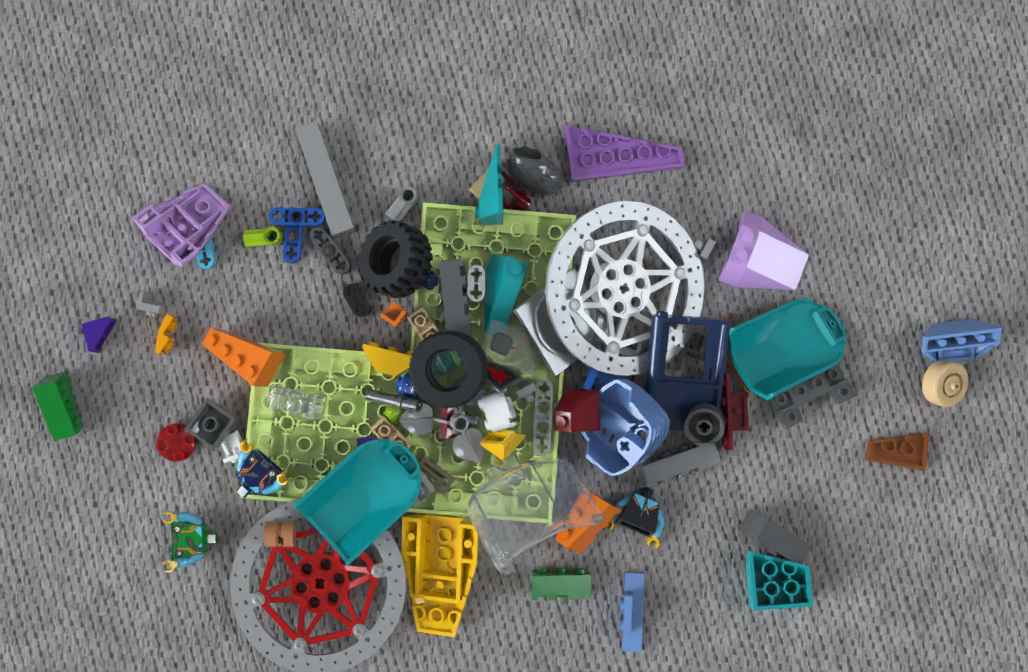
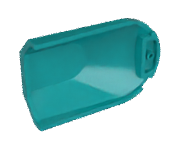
[728,298,847,401]
[293,439,422,565]

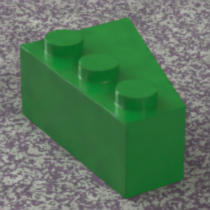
[32,371,82,441]

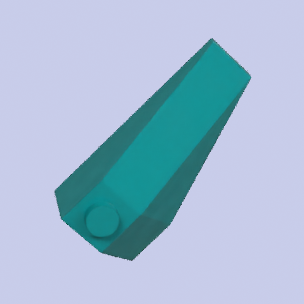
[475,144,503,225]
[484,253,529,336]

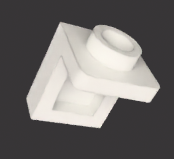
[221,430,243,463]

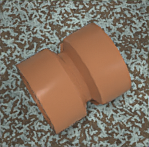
[264,521,296,547]

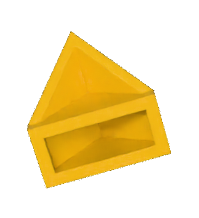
[480,430,527,461]

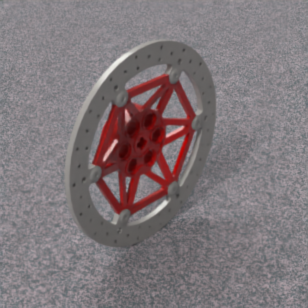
[230,499,406,672]

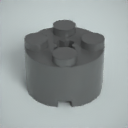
[684,403,725,447]

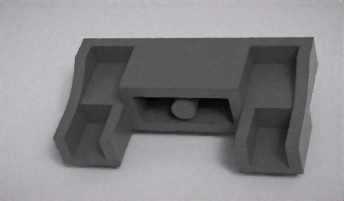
[768,364,856,429]

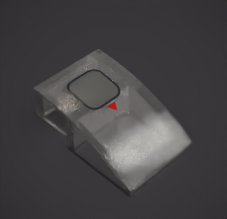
[481,319,541,377]

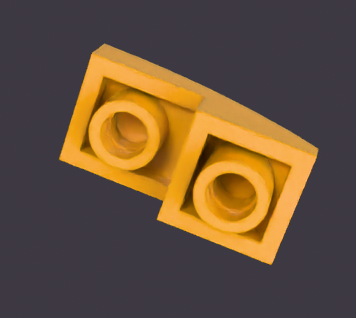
[156,314,178,355]

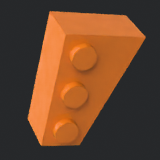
[555,488,622,554]

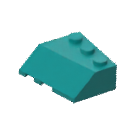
[745,550,813,611]

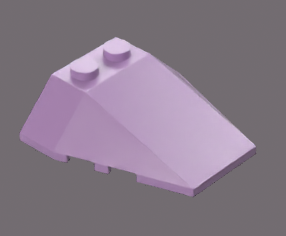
[132,183,231,266]
[718,210,809,290]

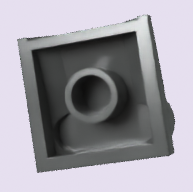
[184,398,239,451]

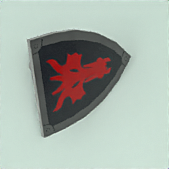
[486,360,521,393]

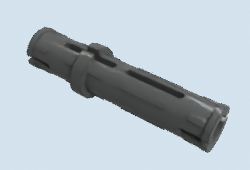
[365,389,422,412]

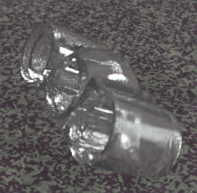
[267,384,325,420]

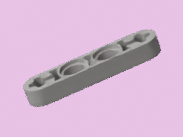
[533,379,553,456]

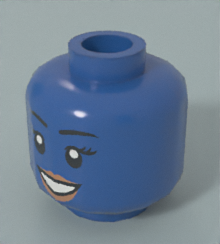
[396,373,422,399]

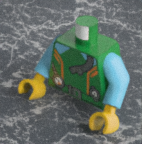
[162,510,219,573]

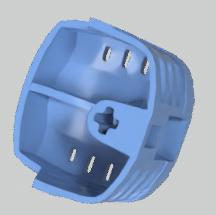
[581,379,670,476]

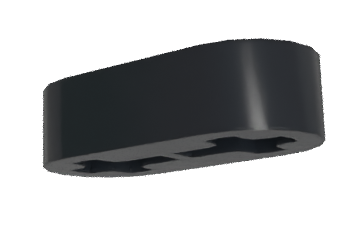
[343,284,371,317]

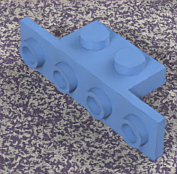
[619,572,645,652]

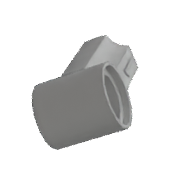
[385,187,418,221]

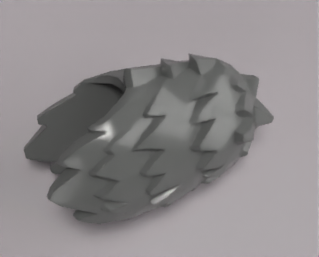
[507,145,564,196]

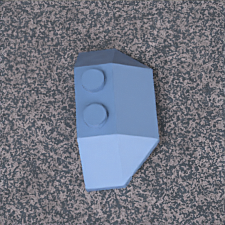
[921,319,1002,362]

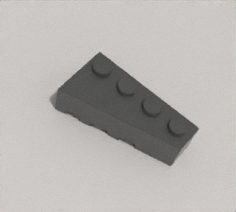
[638,444,722,489]

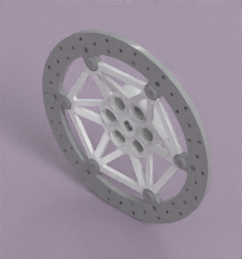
[545,201,704,376]

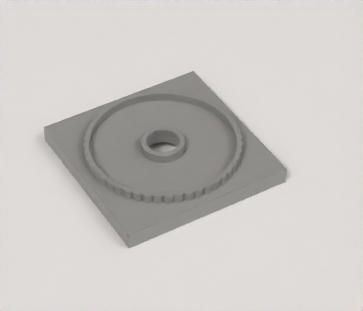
[513,268,609,376]

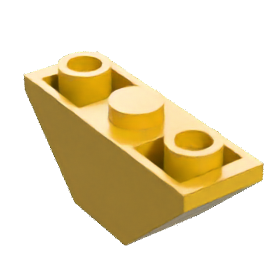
[362,341,413,377]

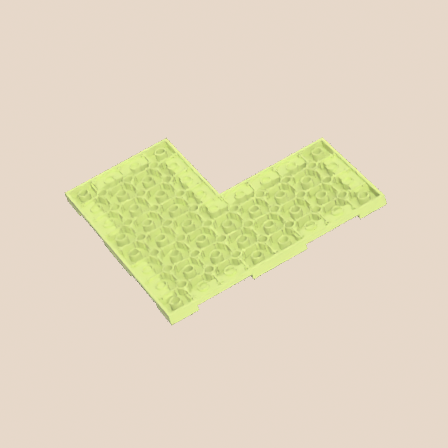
[240,202,576,524]

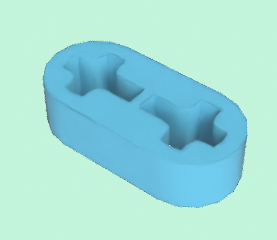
[196,237,216,270]

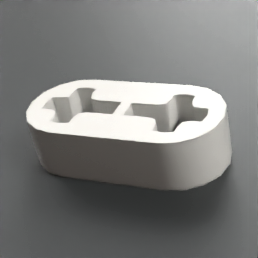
[467,265,485,303]

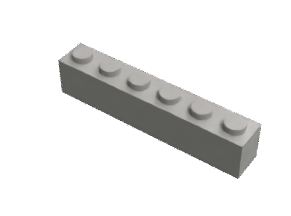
[295,121,357,238]

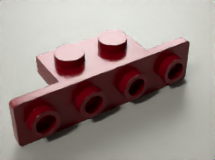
[720,372,749,450]

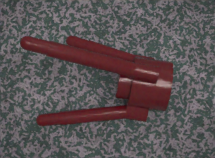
[501,171,531,211]

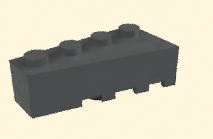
[437,259,472,338]

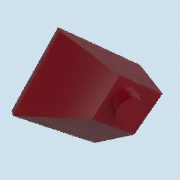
[554,389,601,432]

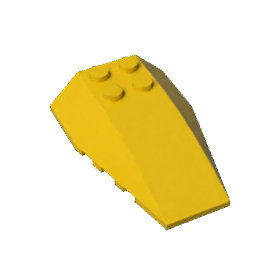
[401,513,479,637]

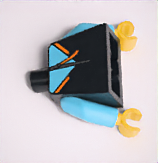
[609,487,665,548]

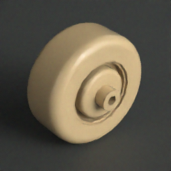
[922,359,968,407]

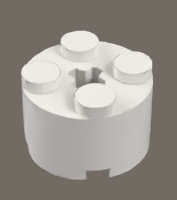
[478,389,517,433]

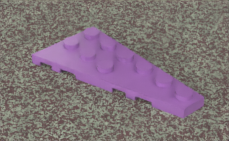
[564,125,685,182]

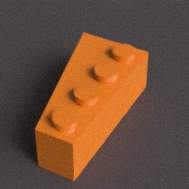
[202,328,286,387]

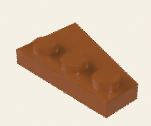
[865,433,929,471]

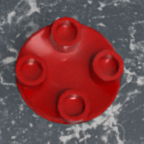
[156,423,196,462]

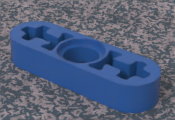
[269,207,326,227]
[283,212,304,263]

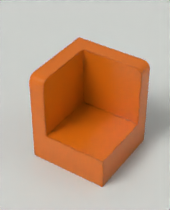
[380,301,409,329]

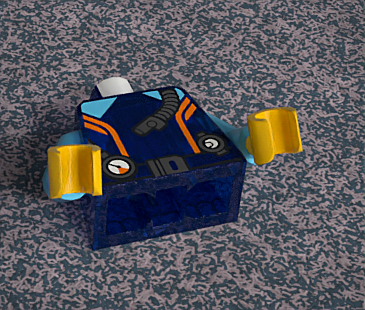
[236,438,292,498]

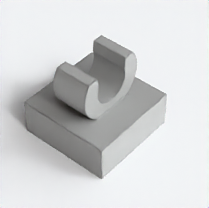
[694,238,716,261]
[513,378,537,403]

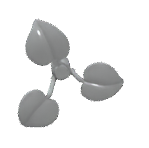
[399,374,484,463]

